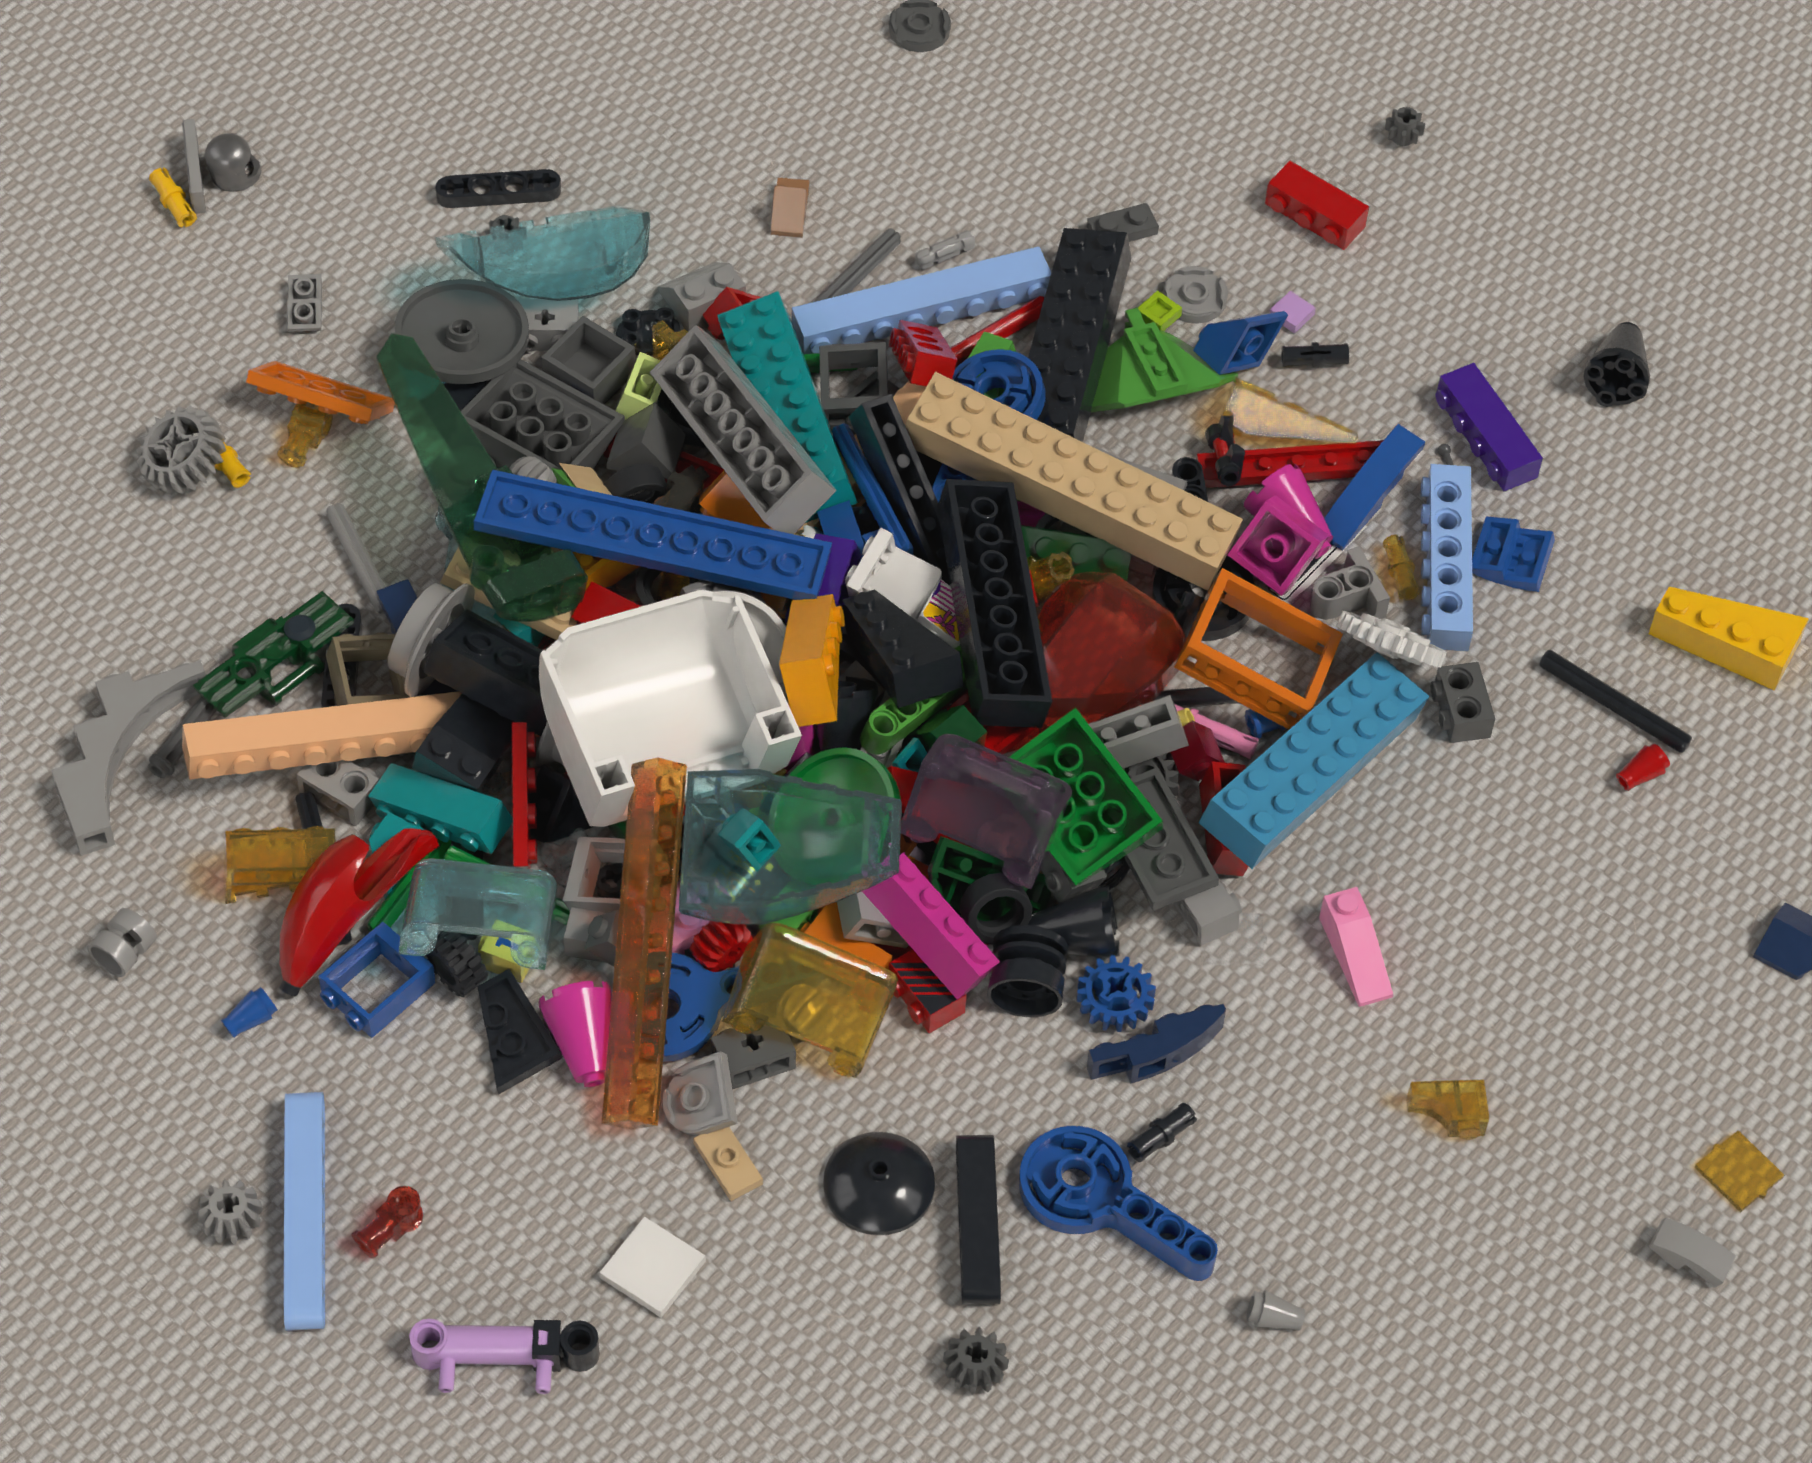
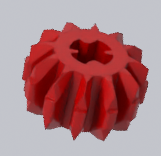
[690,912,753,972]

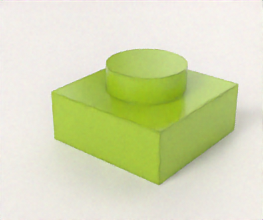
[1138,290,1182,331]

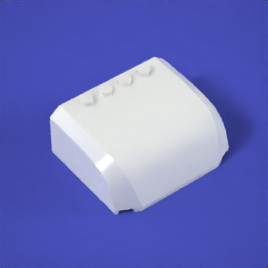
[539,590,802,827]

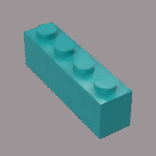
[368,763,513,854]

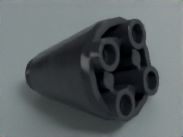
[1583,322,1650,407]

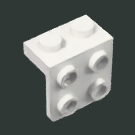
[845,528,942,620]

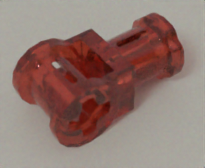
[352,1186,424,1259]

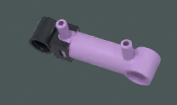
[409,1318,600,1394]

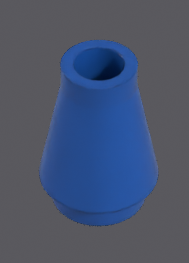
[221,987,278,1038]

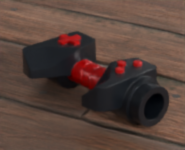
[1205,415,1245,486]

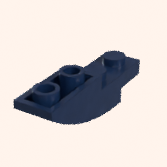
[1087,1004,1226,1084]

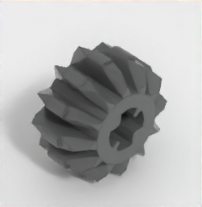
[943,1326,1009,1395]

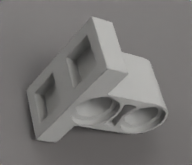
[1310,546,1390,620]

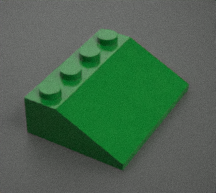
[989,708,1163,887]

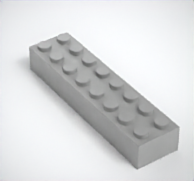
[650,325,837,534]

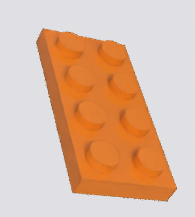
[246,361,396,424]

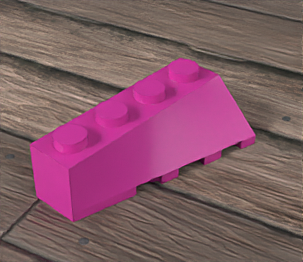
[861,853,1000,1000]

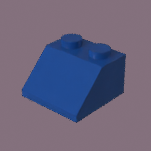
[1193,311,1288,375]

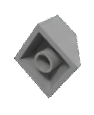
[658,262,746,333]

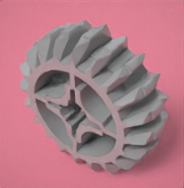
[136,406,226,495]

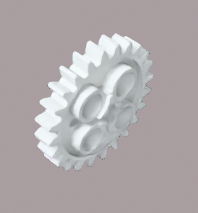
[1336,610,1447,668]

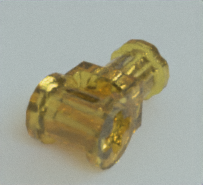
[277,404,333,468]

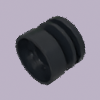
[987,925,1069,1017]

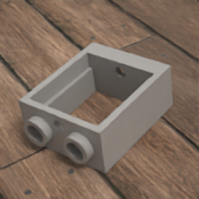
[563,837,671,921]

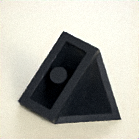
[530,765,596,844]

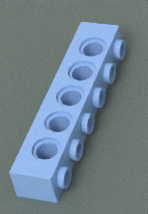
[1421,464,1473,651]

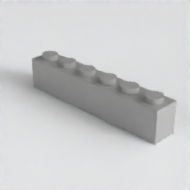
[970,695,1189,808]

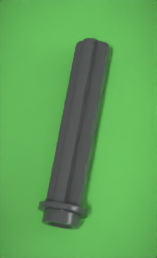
[148,696,217,778]

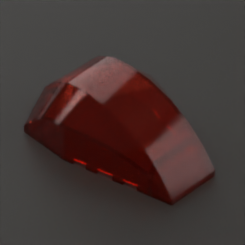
[1005,572,1191,754]

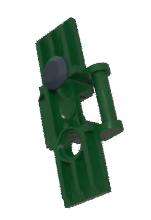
[193,591,354,718]

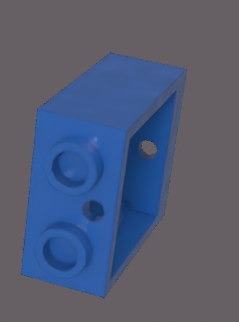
[318,922,436,1038]

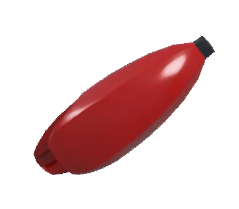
[279,828,440,996]

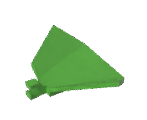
[1091,308,1238,413]

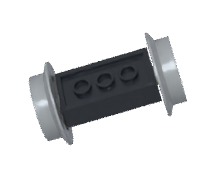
[388,583,564,768]

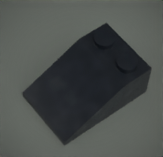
[412,693,515,793]

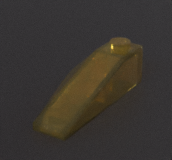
[1220,377,1359,443]

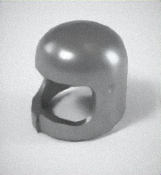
[205,133,262,191]

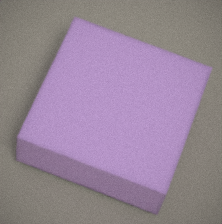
[1270,291,1316,334]

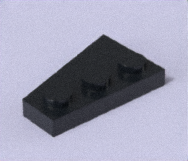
[477,969,563,1094]

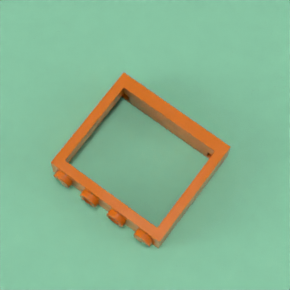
[1174,568,1343,730]

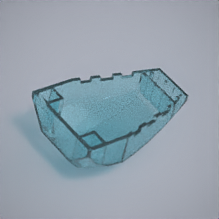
[435,205,650,301]
[679,769,902,924]

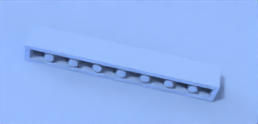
[792,246,1051,354]

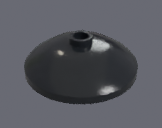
[823,1132,935,1235]

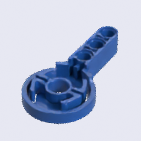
[932,349,1046,502]
[611,948,823,1062]
[1019,1126,1218,1281]

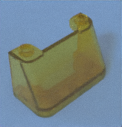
[722,923,898,1078]

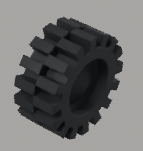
[423,927,488,997]

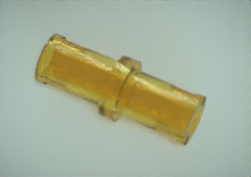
[1383,535,1420,601]

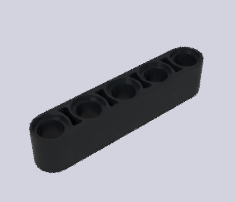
[956,1135,1001,1305]

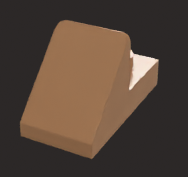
[771,178,810,238]

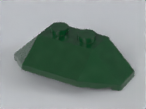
[927,836,1052,921]

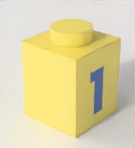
[478,922,537,983]

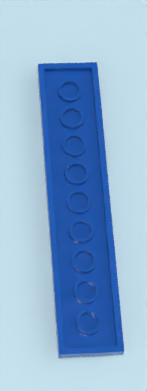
[474,470,832,600]

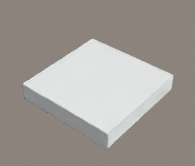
[600,1217,706,1318]

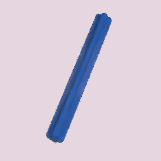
[832,423,910,552]

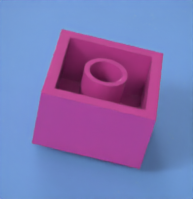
[1227,495,1330,596]

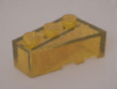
[223,826,336,904]

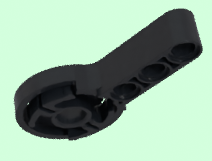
[1152,457,1255,641]

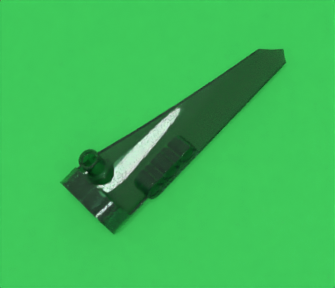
[376,333,588,622]

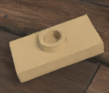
[693,1127,763,1201]

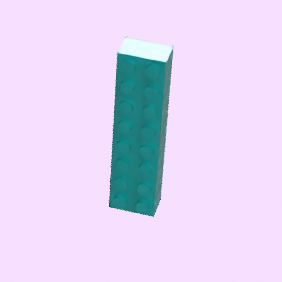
[717,291,857,523]

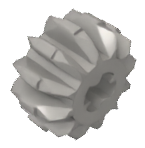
[197,1178,263,1245]

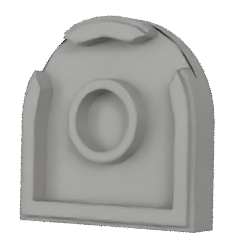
[662,1051,738,1136]

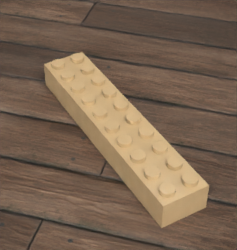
[905,372,1243,591]

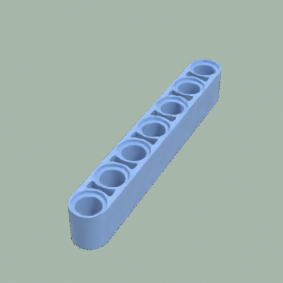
[284,1092,325,1331]

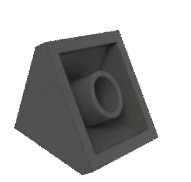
[606,402,686,480]

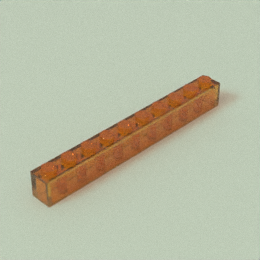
[601,757,687,1130]

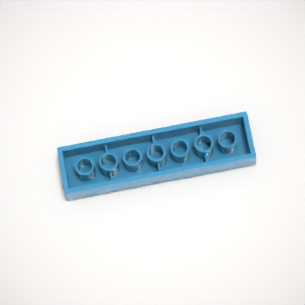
[1198,652,1430,869]

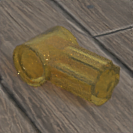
[1027,551,1075,601]

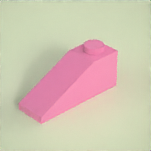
[1319,887,1393,1007]

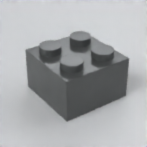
[541,316,636,404]

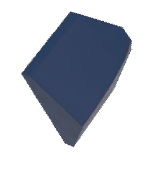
[1753,902,1812,980]

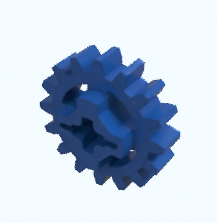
[1076,955,1156,1032]

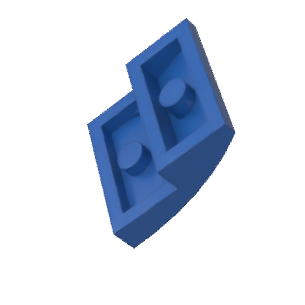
[1472,516,1555,592]

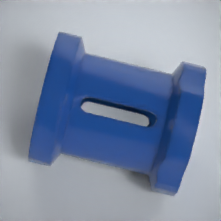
[1245,709,1288,739]

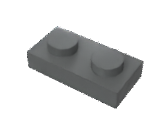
[1087,203,1159,242]

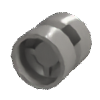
[87,908,157,977]

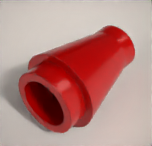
[1616,743,1670,791]

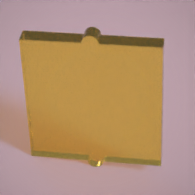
[1694,1130,1785,1213]

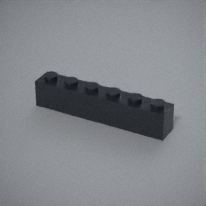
[849,394,950,586]

